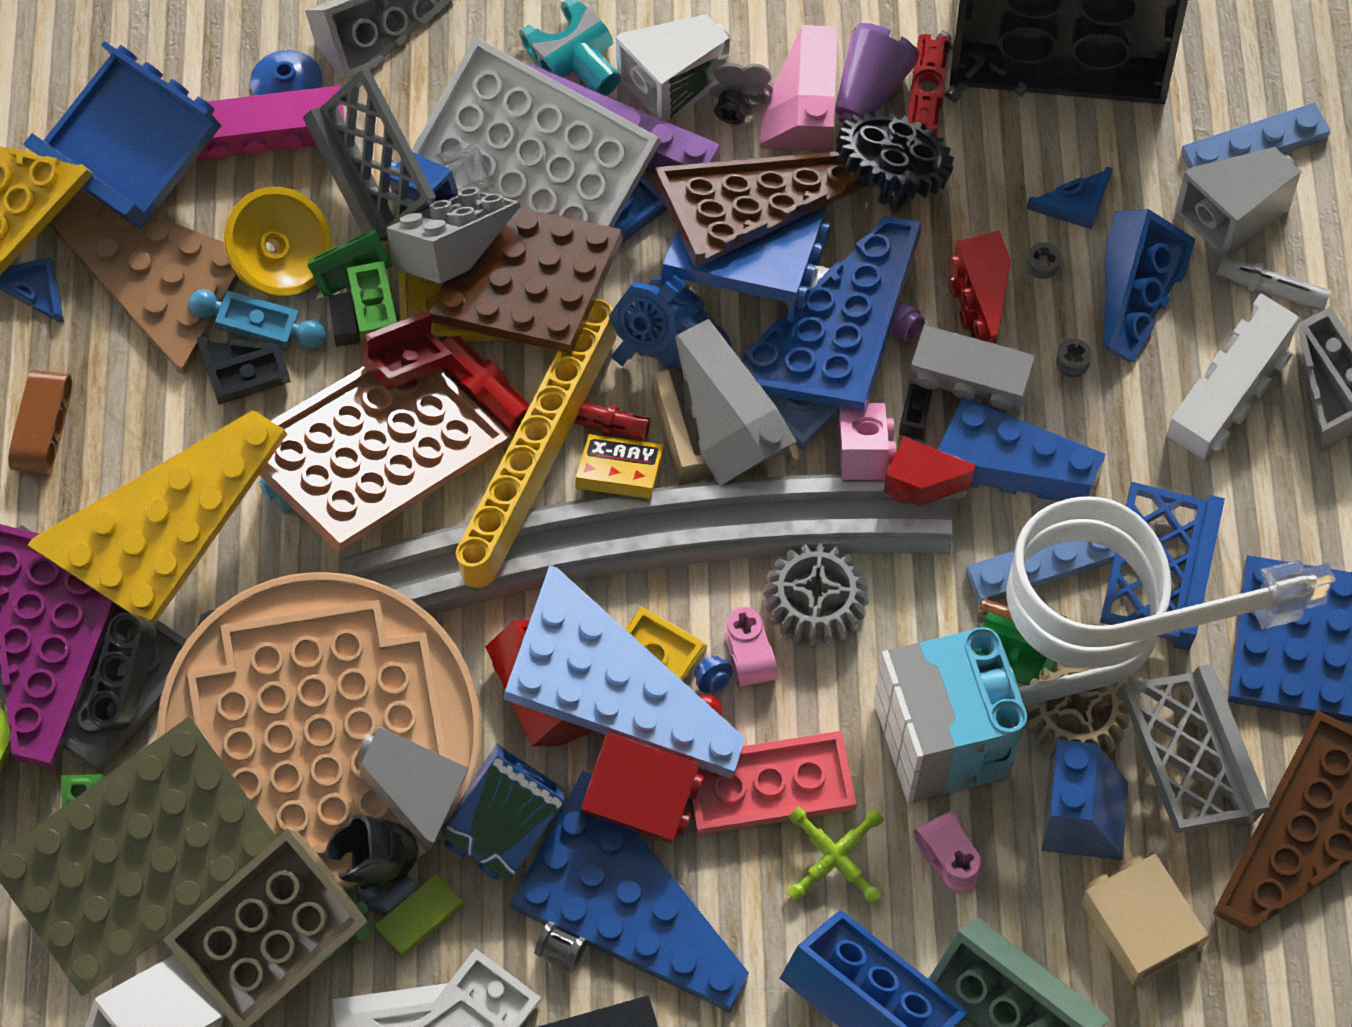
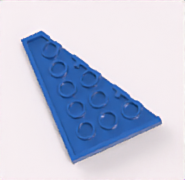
[510,771,749,1013]

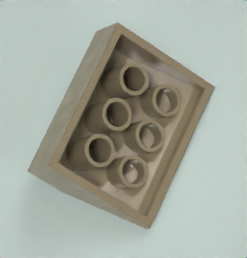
[163,829,368,1027]

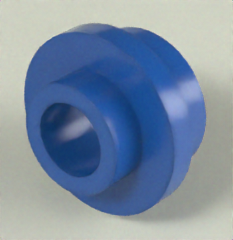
[694,656,733,693]

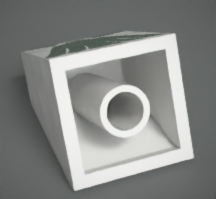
[616,14,731,122]

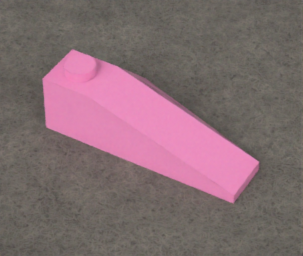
[760,25,837,151]

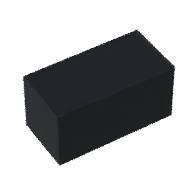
[328,292,359,347]
[899,383,933,440]

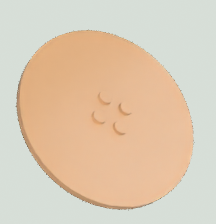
[157,572,481,891]

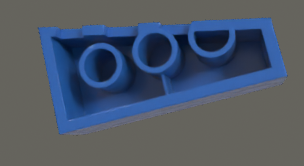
[937,397,1106,501]

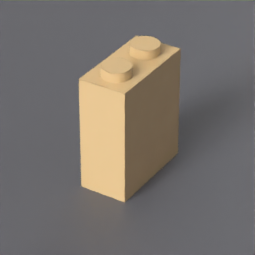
[1081,853,1209,986]

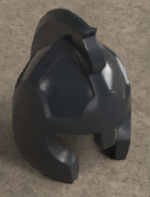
[325,814,418,887]

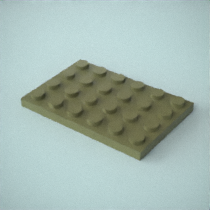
[0,716,277,996]

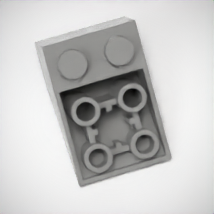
[386,187,520,283]

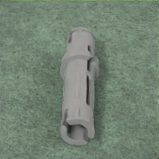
[1216,254,1331,312]

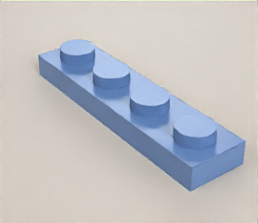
[1181,102,1330,168]
[966,522,1115,605]

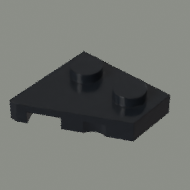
[196,336,291,405]

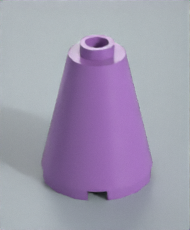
[835,23,920,124]

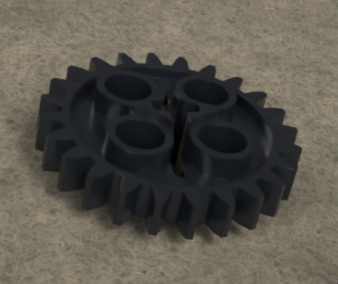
[835,111,954,199]

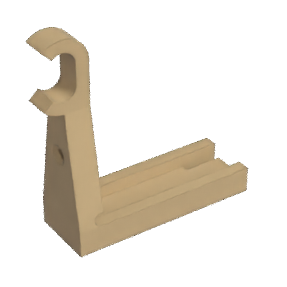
[651,370,799,485]

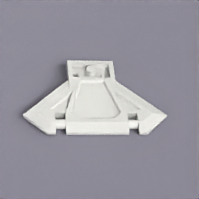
[332,948,541,1027]

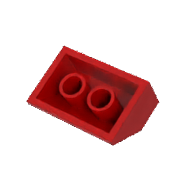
[485,620,594,746]

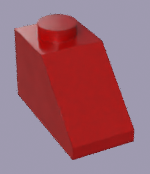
[884,437,976,506]

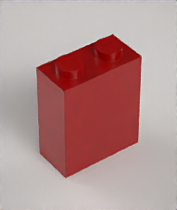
[580,732,703,844]

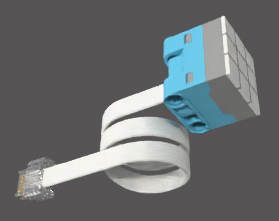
[873,497,1336,804]

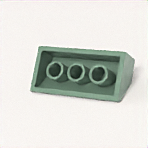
[928,917,1110,1027]

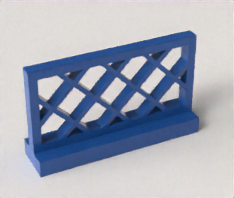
[1100,482,1225,651]

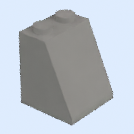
[1175,147,1301,257]
[356,727,469,852]

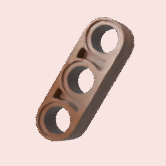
[8,370,72,474]

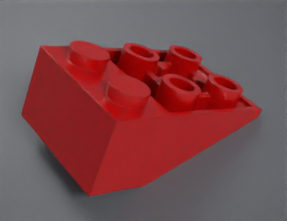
[947,230,1011,344]

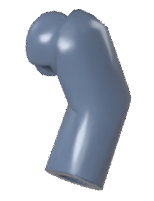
[356,875,418,913]

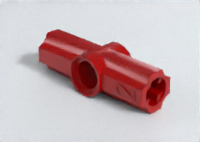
[442,336,530,433]

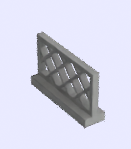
[1119,664,1270,833]

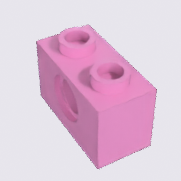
[838,403,896,480]

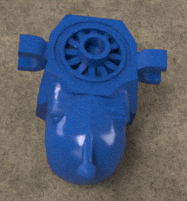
[609,275,731,373]

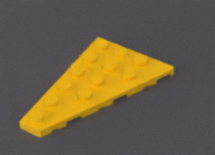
[0,146,94,275]
[28,410,288,625]

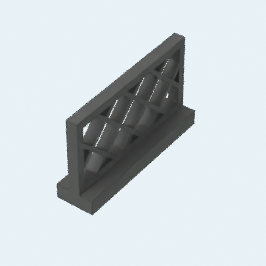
[302,69,436,242]

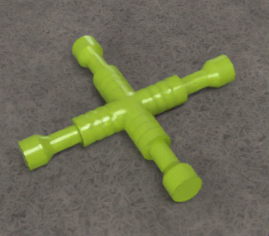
[786,806,885,905]

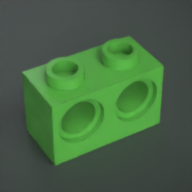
[347,261,397,349]

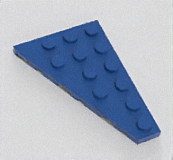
[741,216,922,411]

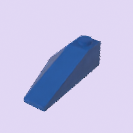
[1104,209,1195,362]

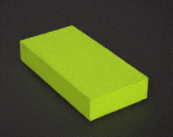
[374,873,464,959]

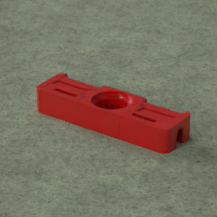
[907,34,950,138]

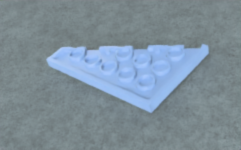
[503,565,745,778]

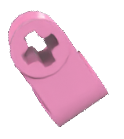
[725,607,778,688]
[914,811,981,894]

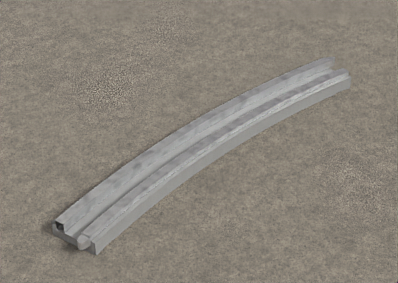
[340,474,967,615]

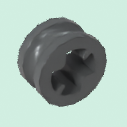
[1026,242,1061,279]
[1056,339,1091,377]

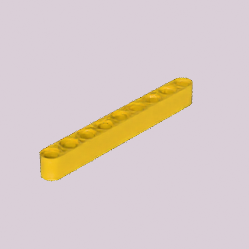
[456,299,617,588]

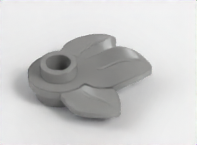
[709,63,773,106]

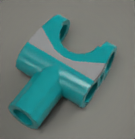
[519,0,621,96]

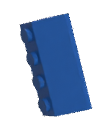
[779,909,969,1027]

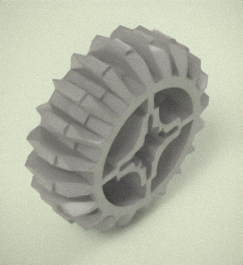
[763,543,869,647]

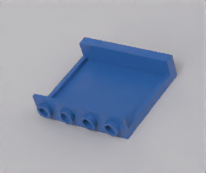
[23,41,222,230]
[660,206,830,323]

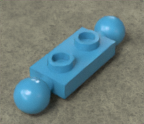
[188,289,326,350]

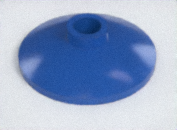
[250,50,322,96]

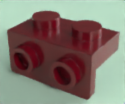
[363,312,452,390]

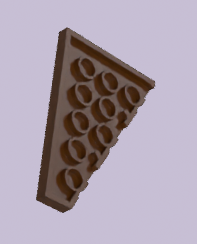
[1213,710,1352,933]

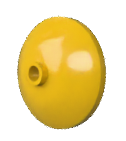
[224,187,333,297]

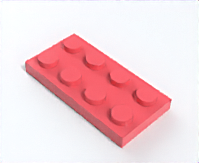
[690,731,857,836]

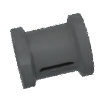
[534,921,588,972]

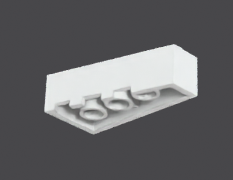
[1166,293,1299,460]

